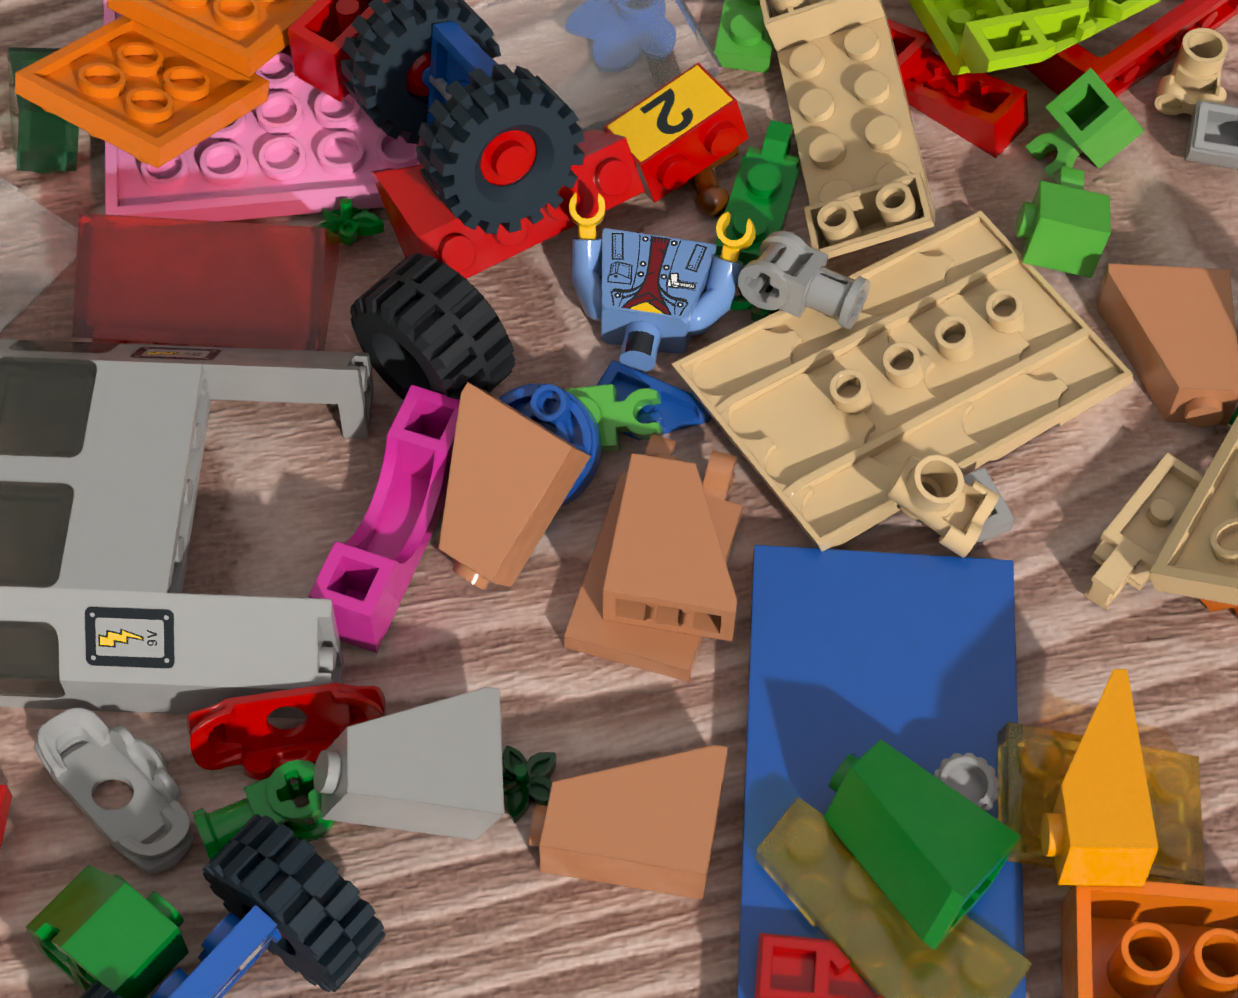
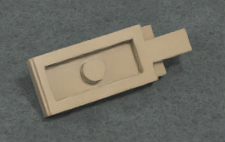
[1084,453,1204,610]

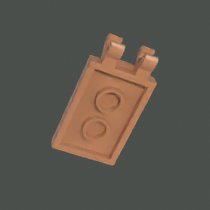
[564,434,743,682]

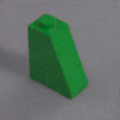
[823,739,1021,950]

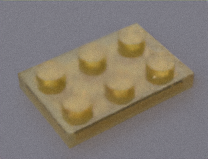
[998,722,1205,886]

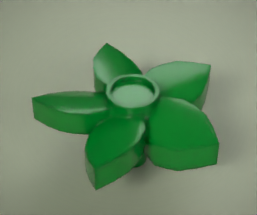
[312,198,384,246]

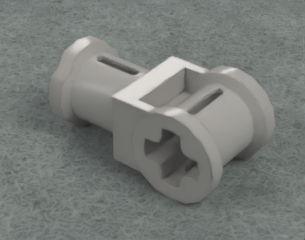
[738,231,870,330]

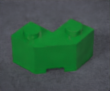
[26,865,189,998]

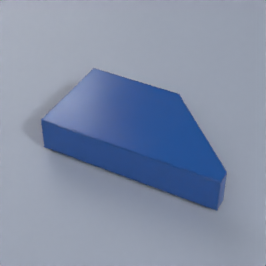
[596,360,712,441]

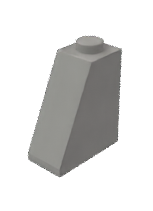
[313,687,504,840]

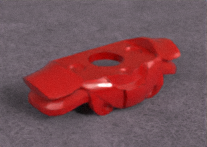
[187,682,386,780]

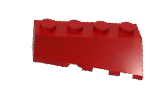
[371,129,645,279]

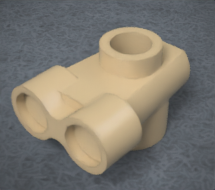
[1154,28,1228,116]
[886,455,1000,558]

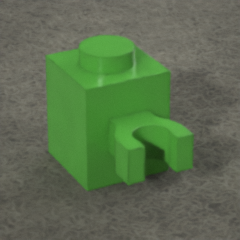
[1025,68,1145,184]
[1015,166,1111,278]

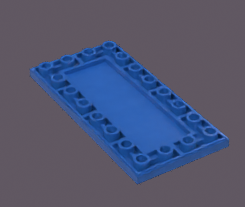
[737,545,1026,998]

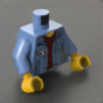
[569,193,756,372]

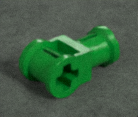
[193,760,335,861]

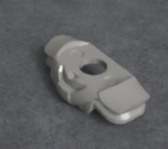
[34,708,193,874]

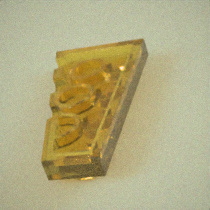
[755,797,1033,998]

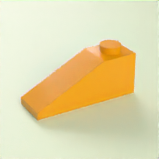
[1041,669,1158,887]

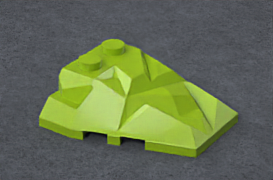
[908,0,1162,75]

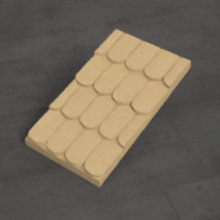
[671,211,1133,552]

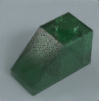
[7,47,79,174]

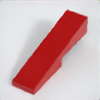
[887,18,1029,158]

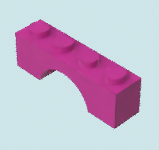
[308,385,460,653]

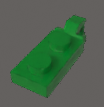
[715,120,800,265]

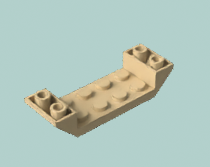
[760,0,935,259]

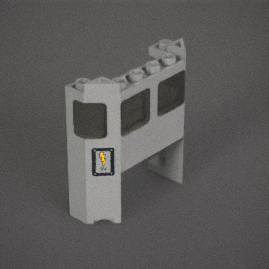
[0,339,374,719]

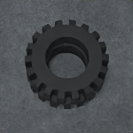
[350,253,515,400]

